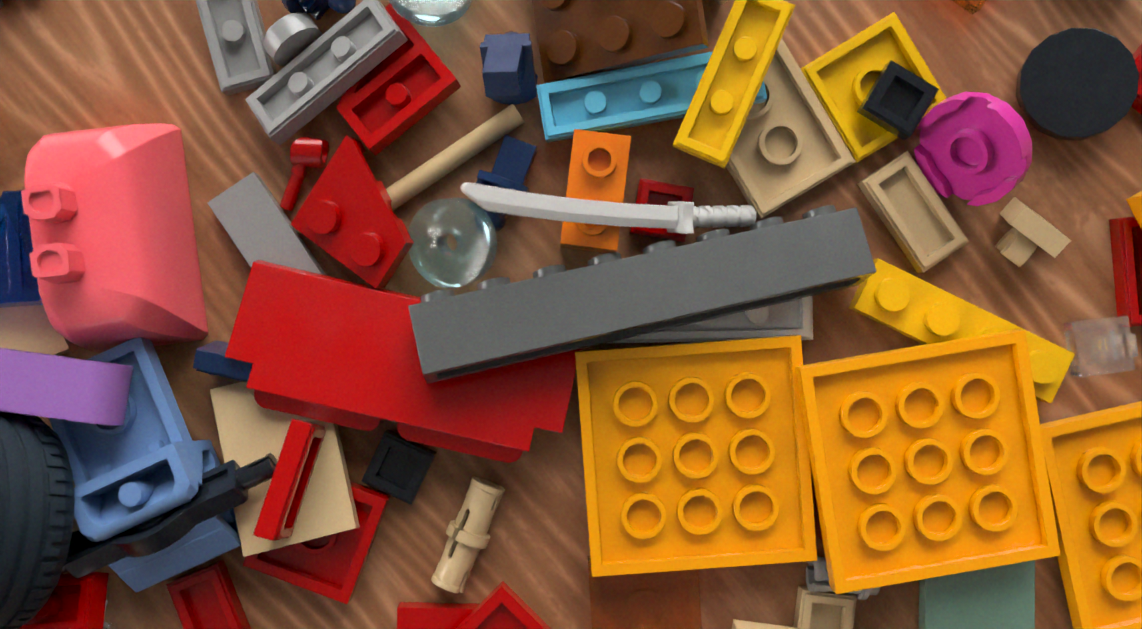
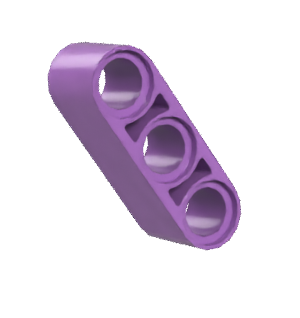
[0,348,134,425]

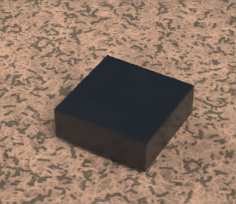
[857,60,939,140]
[361,430,437,505]

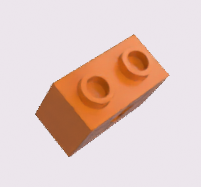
[560,129,631,253]

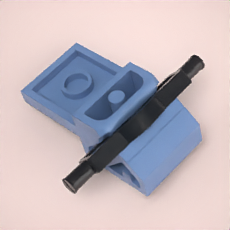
[49,337,277,593]

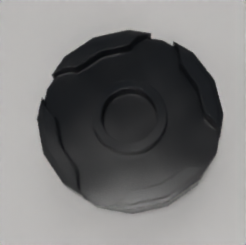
[1016,28,1139,141]

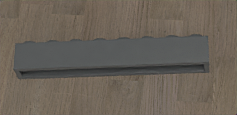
[408,205,877,384]

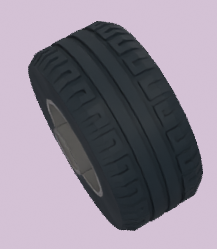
[0,411,75,629]

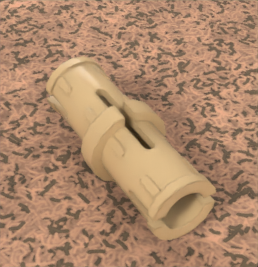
[431,476,505,593]

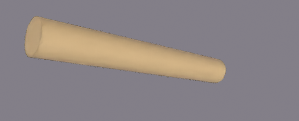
[386,104,524,211]

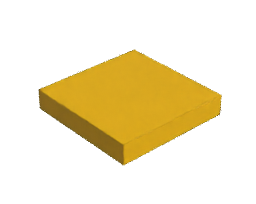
[801,12,946,165]

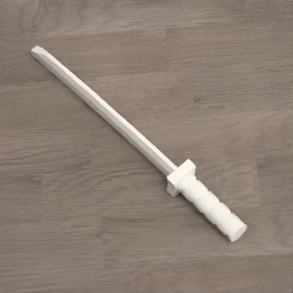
[461,182,756,234]

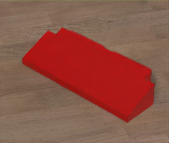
[225,260,581,463]

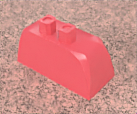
[21,124,208,353]

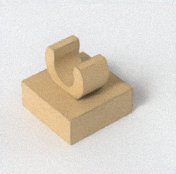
[995,197,1071,267]

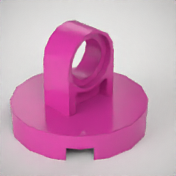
[914,91,1032,206]

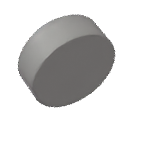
[263,13,322,66]

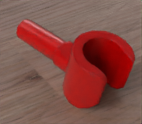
[280,137,329,211]

